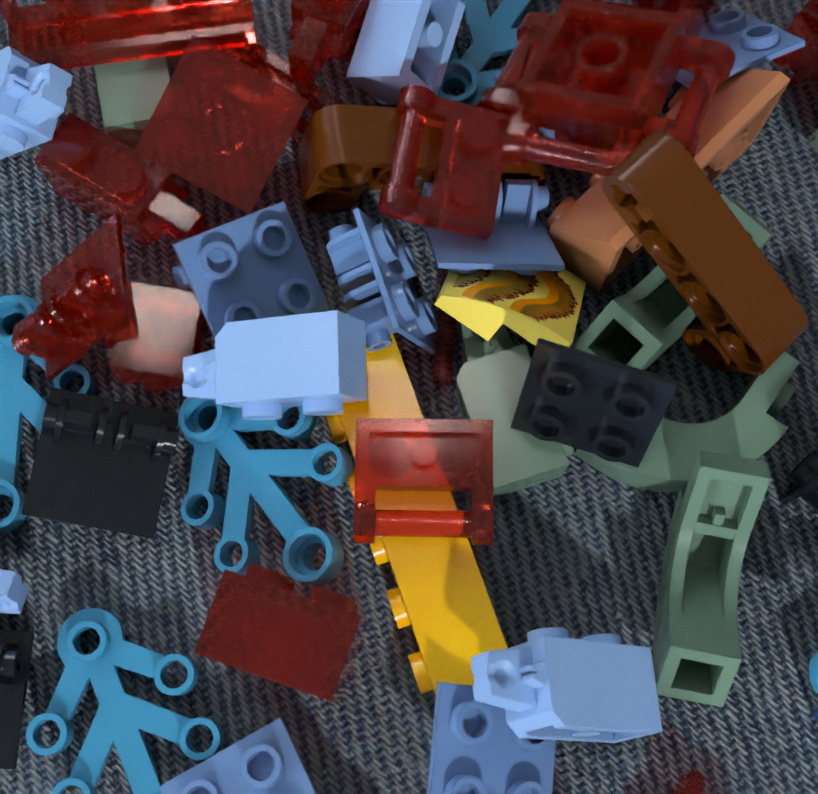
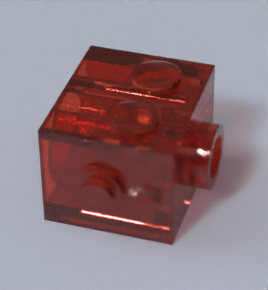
[105,281,206,393]

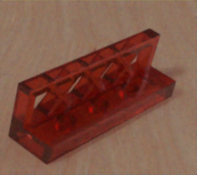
[0,0,258,69]

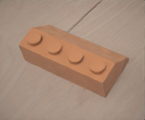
[547,69,791,297]

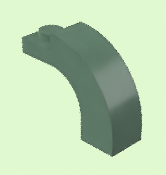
[571,193,774,371]
[574,352,800,493]
[653,450,771,707]

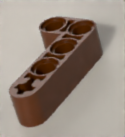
[298,104,546,214]
[602,131,809,375]

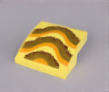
[434,269,586,347]

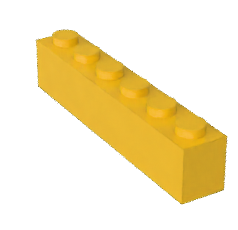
[326,313,508,697]

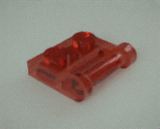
[378,85,511,240]
[354,418,493,545]

